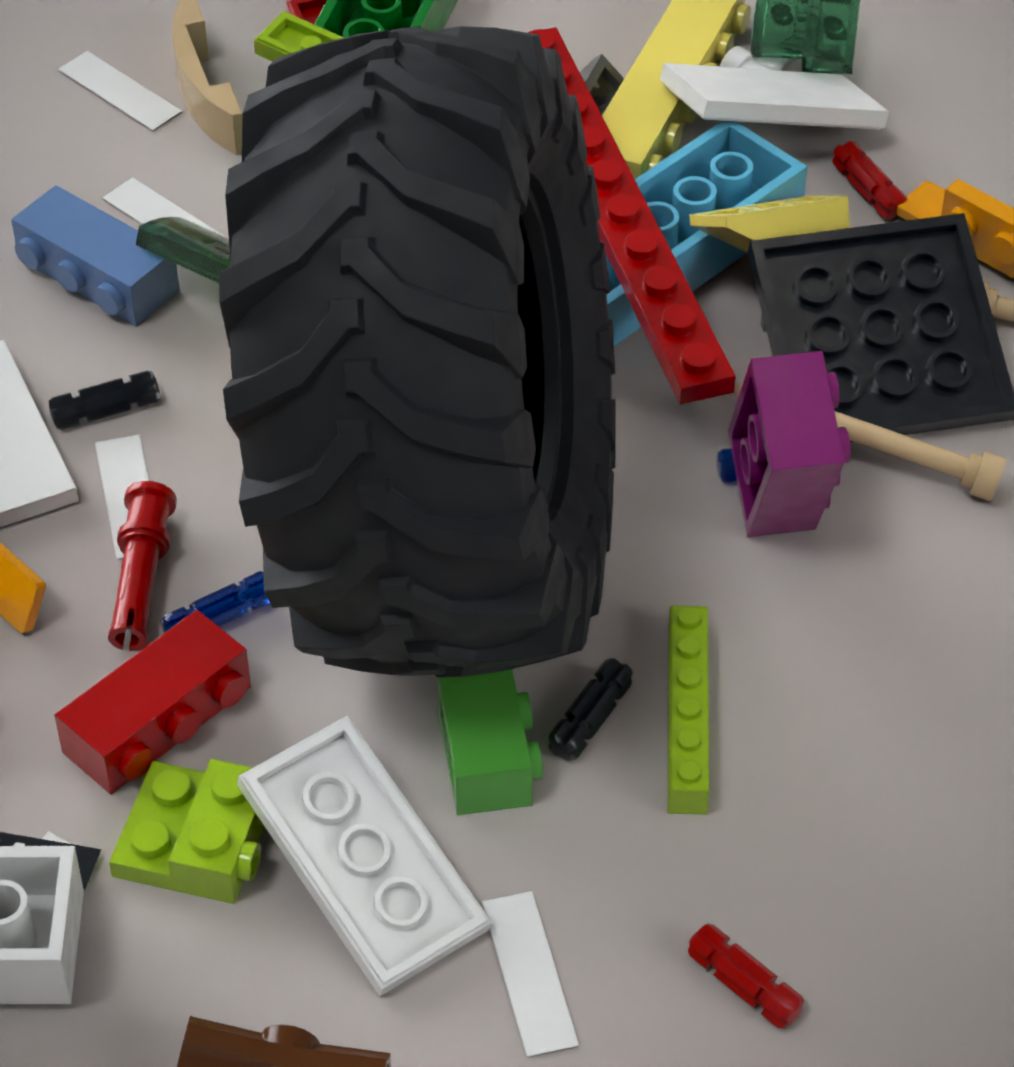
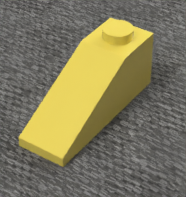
[689,195,850,253]

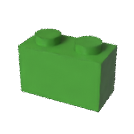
[438,669,543,815]

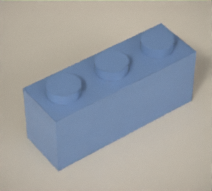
[11,185,180,326]

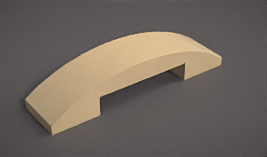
[172,0,243,155]

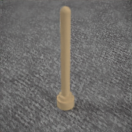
[735,382,1007,502]

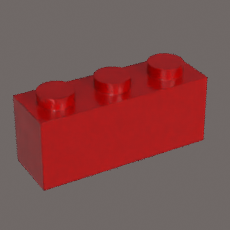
[54,609,251,795]

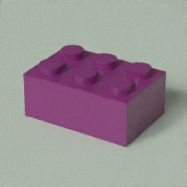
[728,351,851,537]

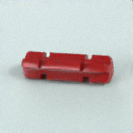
[832,141,907,220]
[688,923,804,1029]

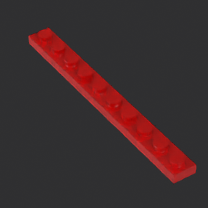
[528,27,736,405]

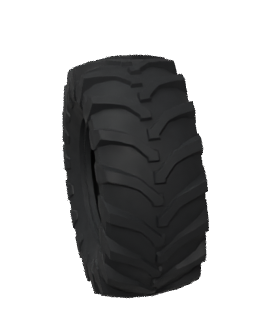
[219,26,616,677]

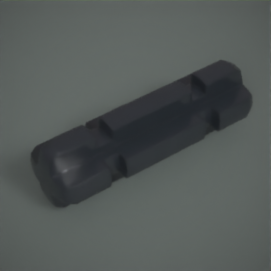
[49,370,160,430]
[548,658,633,761]

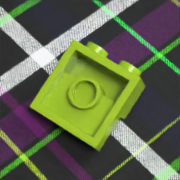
[109,758,265,904]

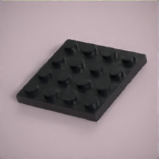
[747,213,1014,443]

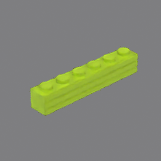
[667,605,709,815]

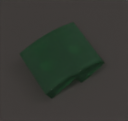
[750,0,861,74]
[136,217,231,283]

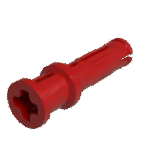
[108,481,177,651]

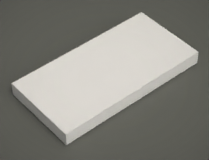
[660,63,889,130]
[0,340,79,527]
[237,715,492,997]

